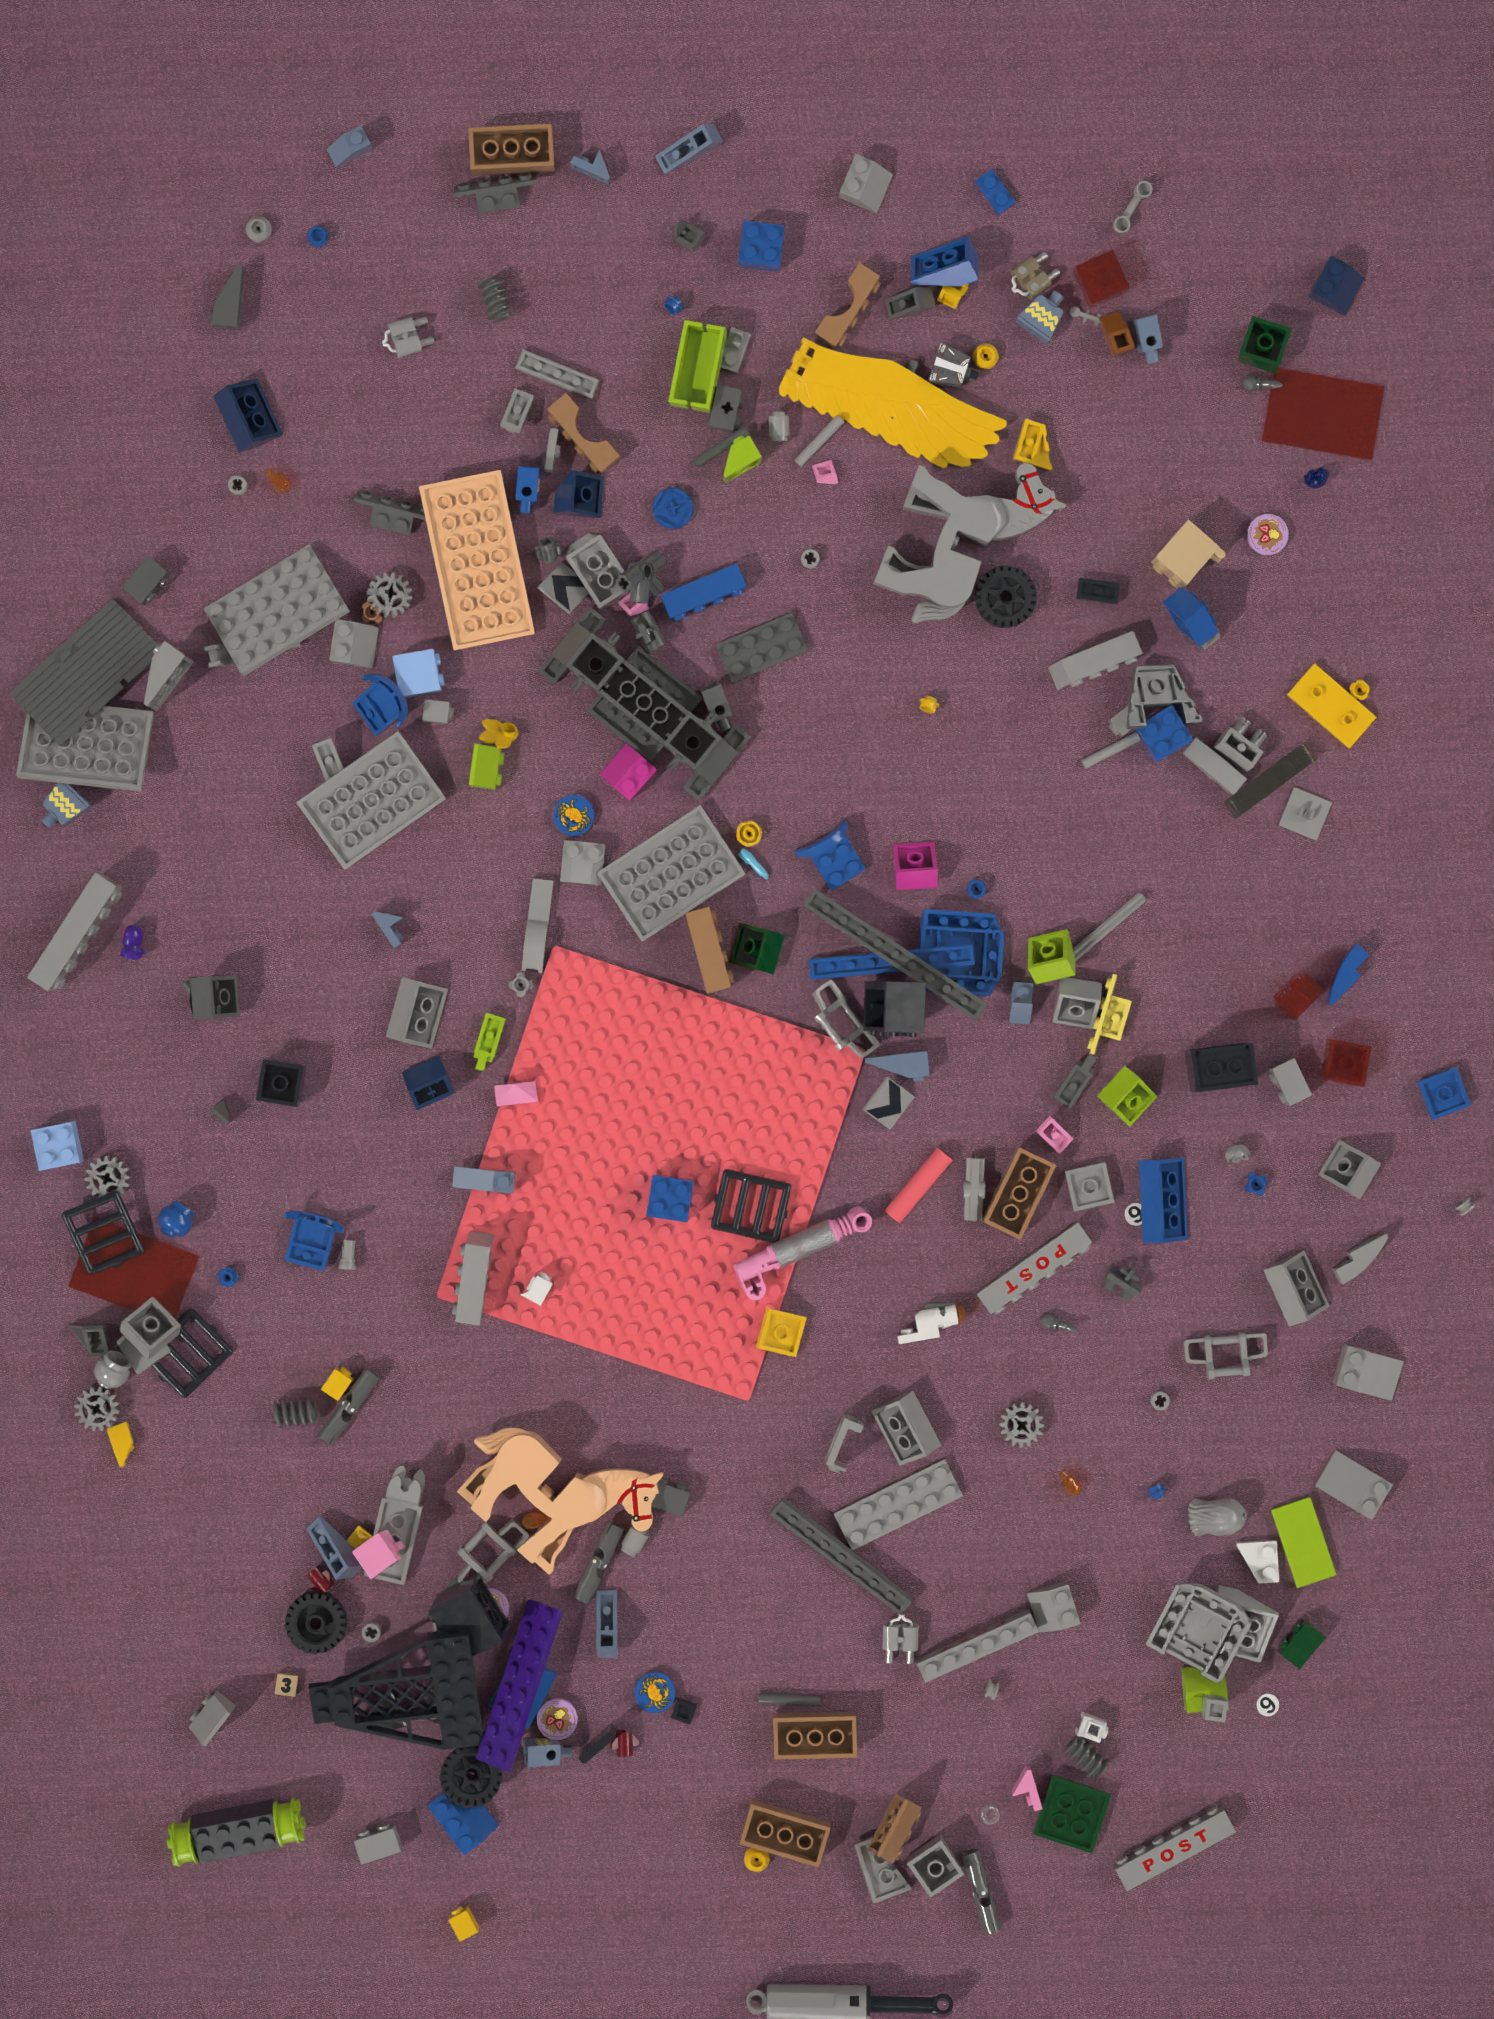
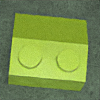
[723,435,762,483]
[469,743,505,790]
[1028,929,1075,984]
[1097,1066,1157,1127]
[1181,1666,1229,1713]

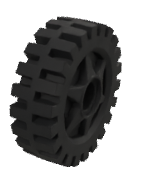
[975,566,1037,628]
[285,1591,347,1654]
[440,1745,502,1809]

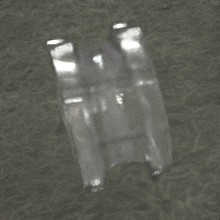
[980,1804,1000,1825]

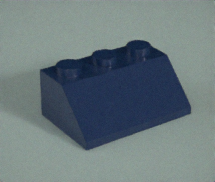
[213,379,283,452]

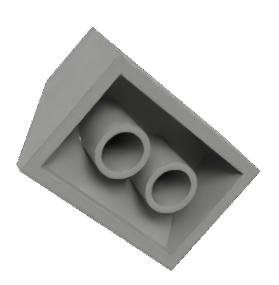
[386,977,448,1049]
[1264,1250,1329,1326]
[871,1391,942,1465]

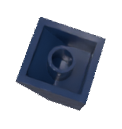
[1308,256,1364,316]

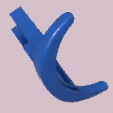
[352,674,408,736]
[794,819,866,891]
[284,1211,344,1271]

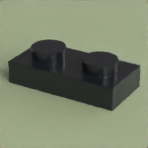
[1076,578,1120,605]

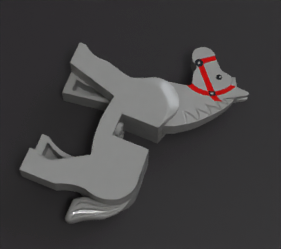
[874,463,1066,624]

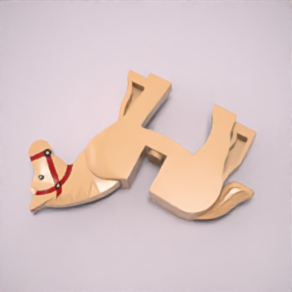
[457,1428,663,1575]

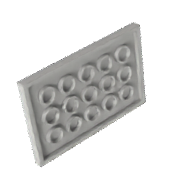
[204,544,350,677]
[16,706,154,792]
[296,731,446,870]
[597,805,745,942]

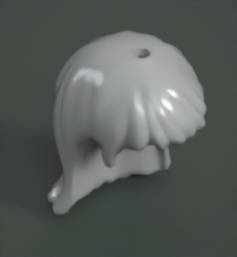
[1188,1498,1247,1537]

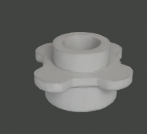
[508,972,533,997]

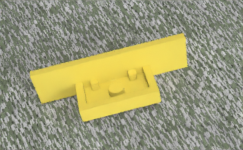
[1087,974,1132,1055]

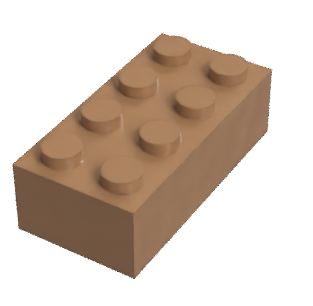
[468,124,555,175]
[685,907,734,994]
[982,1146,1057,1240]
[773,1711,857,1760]
[739,1799,831,1868]

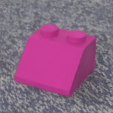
[599,743,657,801]
[893,842,938,890]

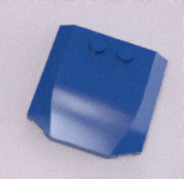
[917,909,1004,996]

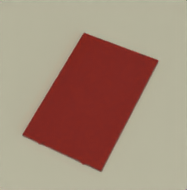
[1262,368,1385,460]
[68,1217,199,1320]

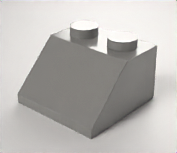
[839,154,893,213]
[329,619,379,669]
[1052,977,1102,1029]
[1318,1140,1381,1199]
[1027,1581,1081,1633]
[189,1691,236,1746]

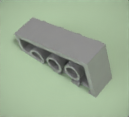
[1048,631,1143,690]
[452,1231,494,1326]

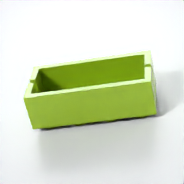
[668,320,728,413]

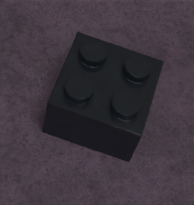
[256,1059,306,1107]

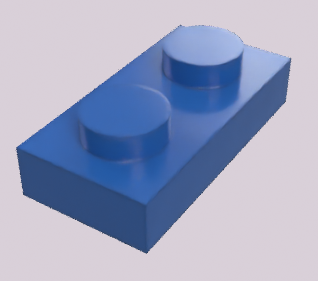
[975,169,1016,216]

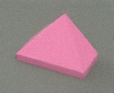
[494,1081,538,1106]

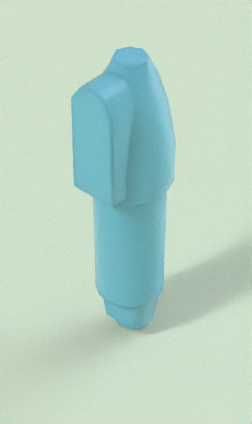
[738,848,769,880]

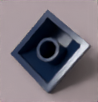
[553,470,604,518]

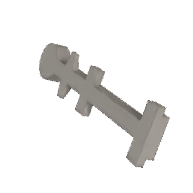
[1069,306,1127,327]

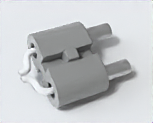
[382,317,435,358]
[882,1614,919,1664]

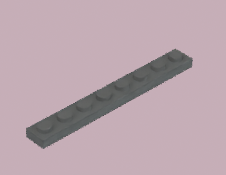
[770,1497,914,1614]

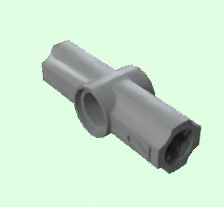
[963,1158,985,1221]

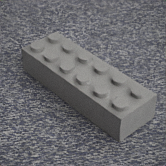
[27,873,123,991]

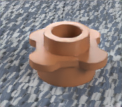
[362,602,382,623]

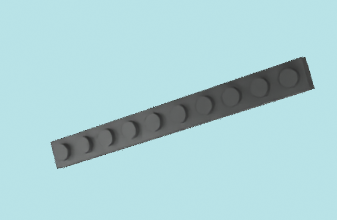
[804,889,987,1021]

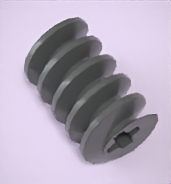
[478,276,514,323]
[273,1399,317,1428]
[1063,1736,1109,1780]

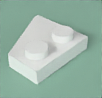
[1236,1540,1279,1583]

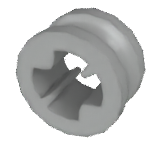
[228,476,248,495]
[801,549,820,569]
[1455,1196,1476,1216]
[1150,1391,1170,1411]
[362,1622,381,1642]
[984,1679,1000,1700]

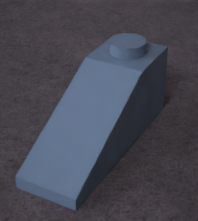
[655,124,723,174]
[864,1051,930,1082]
[452,1166,516,1193]
[306,1517,362,1580]
[596,1590,618,1658]

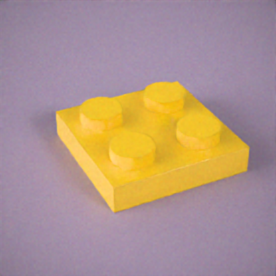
[756,1307,807,1357]

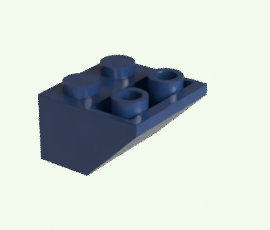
[402,1055,456,1110]

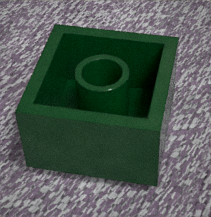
[1237,316,1292,374]

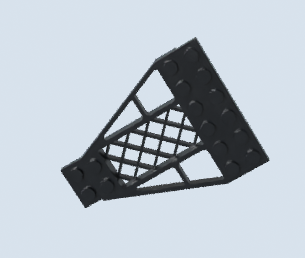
[308,1630,484,1750]

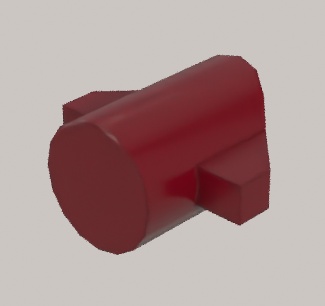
[306,1565,334,1593]
[610,1729,639,1757]

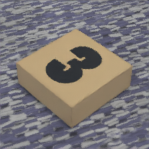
[275,1672,299,1697]

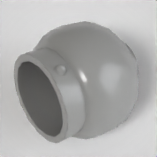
[94,1350,131,1389]

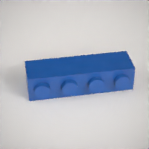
[661,563,747,621]

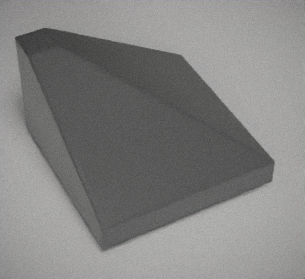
[211,1100,232,1123]

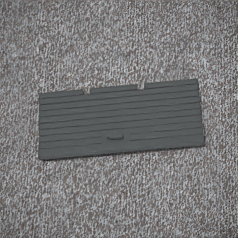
[9,599,158,746]

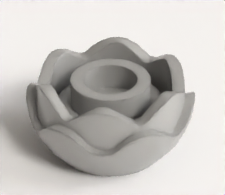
[246,216,272,243]
[1225,1145,1251,1163]

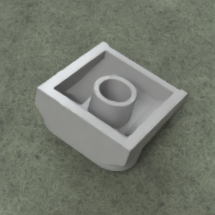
[560,840,605,886]

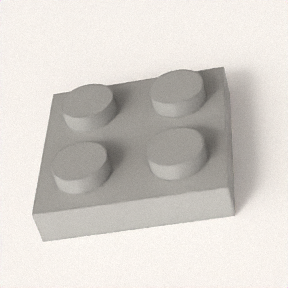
[1064,1162,1114,1212]

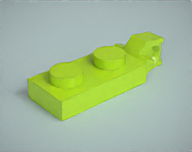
[474,1013,506,1071]

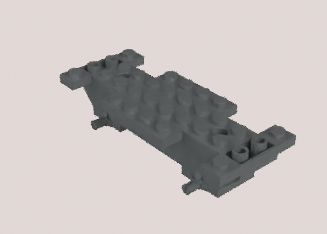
[538,607,751,801]

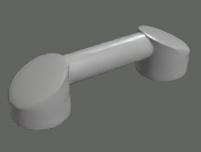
[1112,181,1153,233]

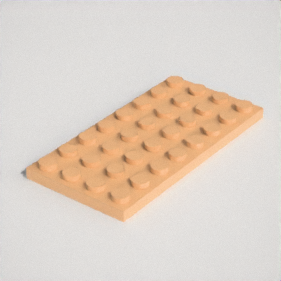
[419,470,535,650]

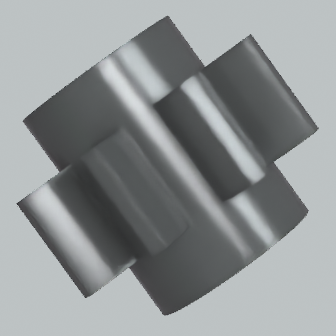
[535,537,561,563]

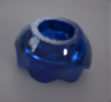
[1304,467,1329,489]

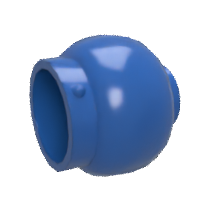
[158,1201,195,1239]

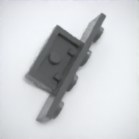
[454,172,537,214]
[353,490,426,536]

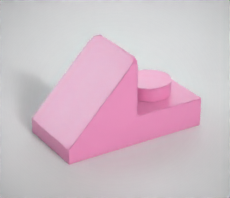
[1036,1116,1073,1154]
[1011,1765,1042,1811]

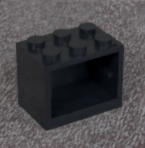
[863,981,926,1037]
[1185,1042,1258,1092]
[428,1573,511,1657]

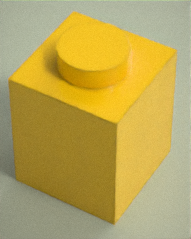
[321,1367,354,1401]
[448,1905,479,1942]

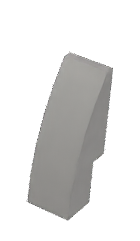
[1182,737,1247,795]
[1332,1232,1388,1284]

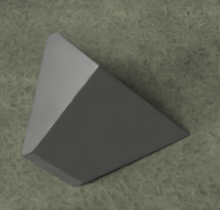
[68,1323,110,1356]

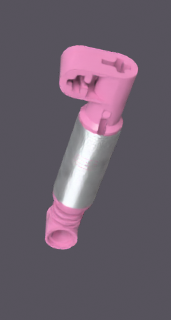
[733,1206,872,1300]

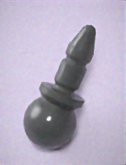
[1243,374,1282,391]
[1040,1313,1078,1332]

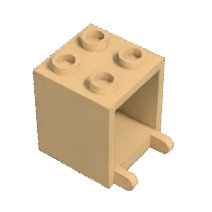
[1151,519,1225,588]

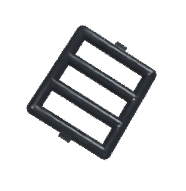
[711,1169,792,1243]
[61,1191,145,1275]
[152,1308,233,1398]

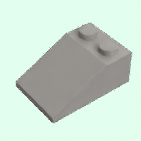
[1332,1343,1404,1401]
[1315,1450,1393,1520]

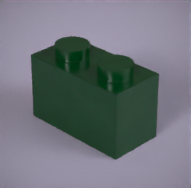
[1277,1619,1326,1670]

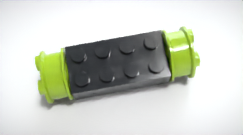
[167,1798,306,1867]

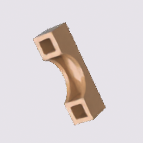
[814,263,881,349]
[547,393,620,475]

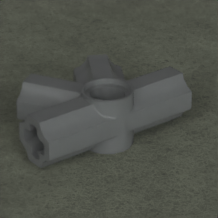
[616,551,666,604]

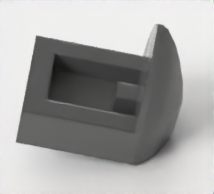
[674,220,706,252]

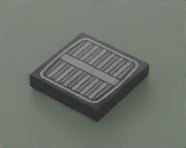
[578,1723,616,1764]

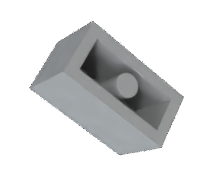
[1268,1058,1312,1106]
[354,1823,403,1865]

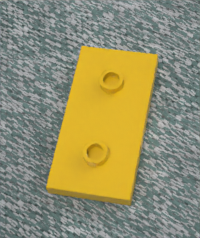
[1287,663,1377,749]

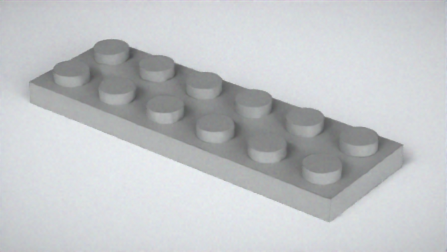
[833,1458,963,1550]

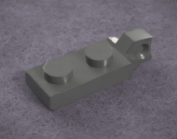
[1052,1054,1096,1109]

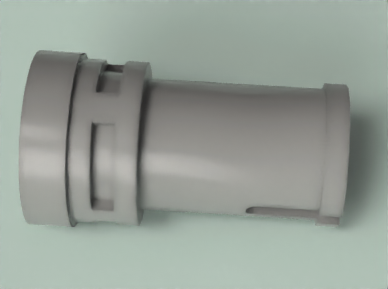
[339,1240,356,1270]

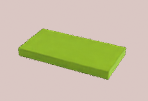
[1270,1496,1336,1588]

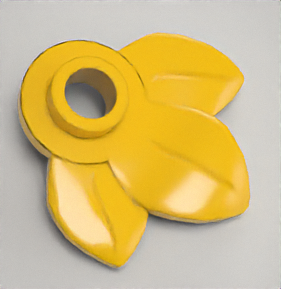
[479,719,518,748]

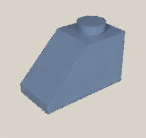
[327,125,373,168]

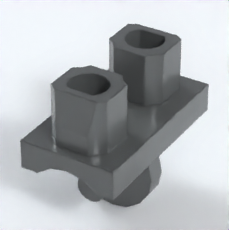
[630,611,666,654]
[1104,1266,1142,1302]

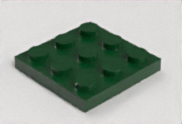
[1033,1774,1111,1854]

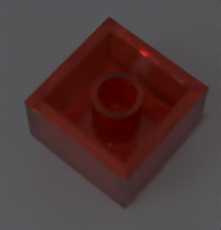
[1073,250,1130,309]
[1272,973,1324,1020]
[1320,1039,1372,1087]

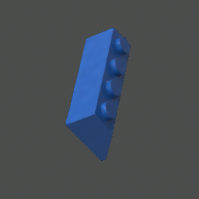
[1139,1157,1188,1243]

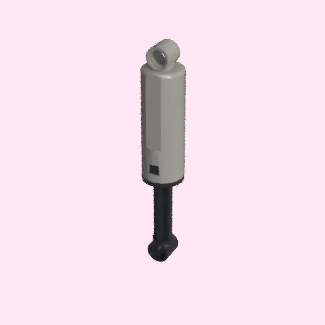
[746,1984,953,2019]

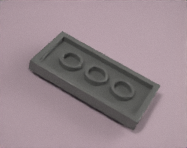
[716,613,808,683]

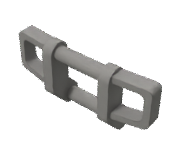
[813,980,880,1058]
[1183,1332,1268,1380]
[457,1520,529,1584]

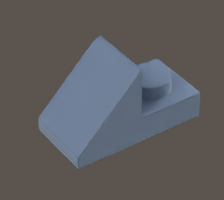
[570,150,610,185]
[372,912,404,949]
[1009,982,1033,1025]

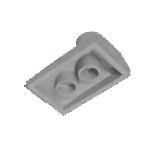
[566,533,628,609]

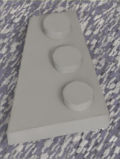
[853,1836,912,1903]

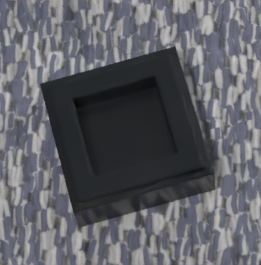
[671,1697,697,1725]

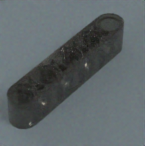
[1224,742,1317,818]

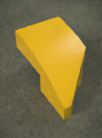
[107,1422,134,1468]

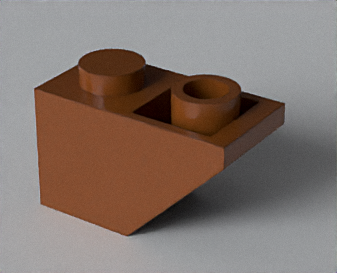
[1099,311,1135,358]

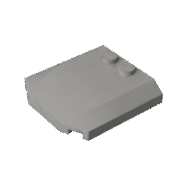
[1145,1582,1252,1684]

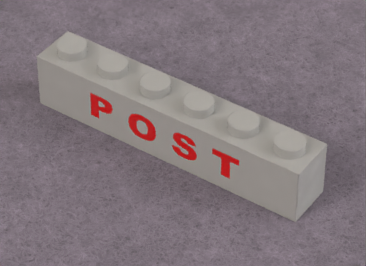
[975,1221,1092,1314]
[916,1609,1039,1683]
[1113,1806,1236,1891]

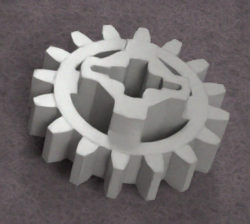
[367,573,412,618]
[85,1156,131,1197]
[74,1386,121,1431]
[999,1402,1044,1448]

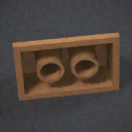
[867,1793,922,1864]

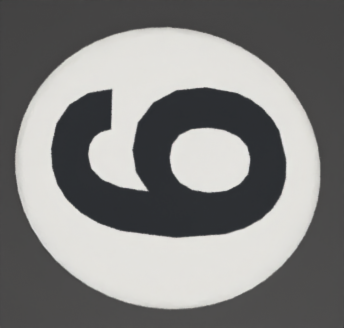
[1125,1203,1142,1226]
[1257,1694,1279,1716]

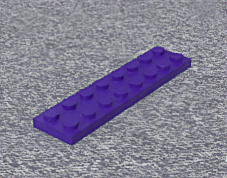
[476,1599,563,1772]

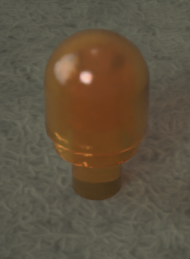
[264,468,291,493]
[1058,1469,1082,1496]
[522,1511,551,1529]

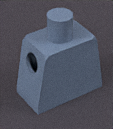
[1130,315,1163,364]

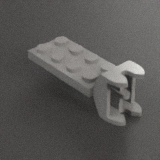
[364,1465,425,1585]

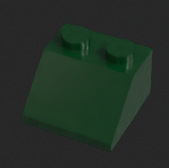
[729,923,785,975]

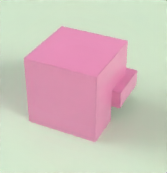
[352,1530,405,1579]

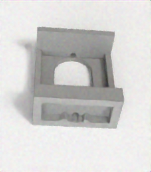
[825,1413,864,1473]

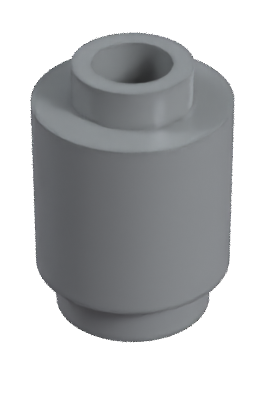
[768,412,790,442]
[621,1526,649,1557]

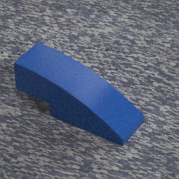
[1326,944,1369,1006]

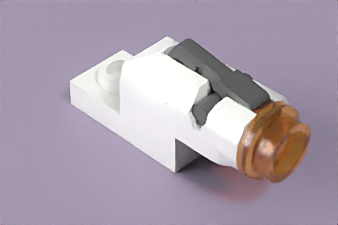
[897,1303,966,1344]

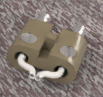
[1010,252,1060,300]

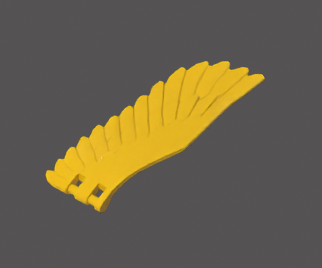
[779,337,1007,468]

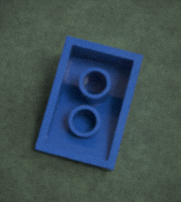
[911,236,979,286]

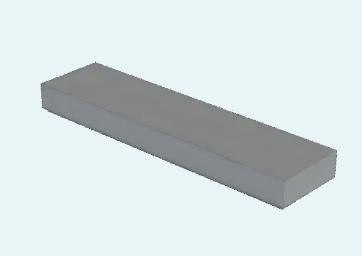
[515,349,600,400]

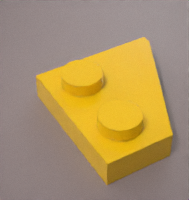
[1013,419,1052,471]

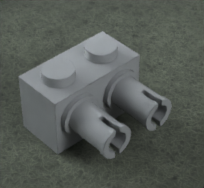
[1212,717,1267,774]

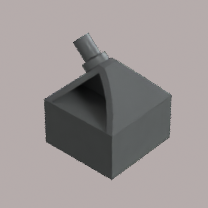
[182,975,240,1020]

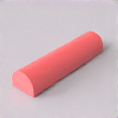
[884,1147,953,1223]

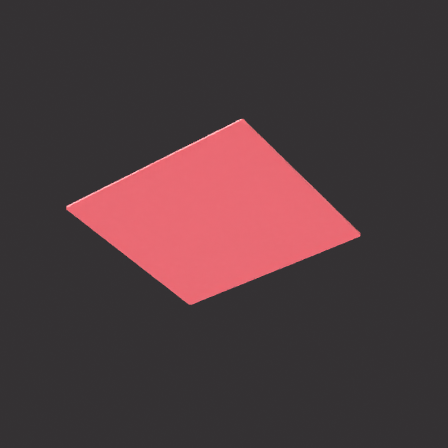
[437,946,865,1400]

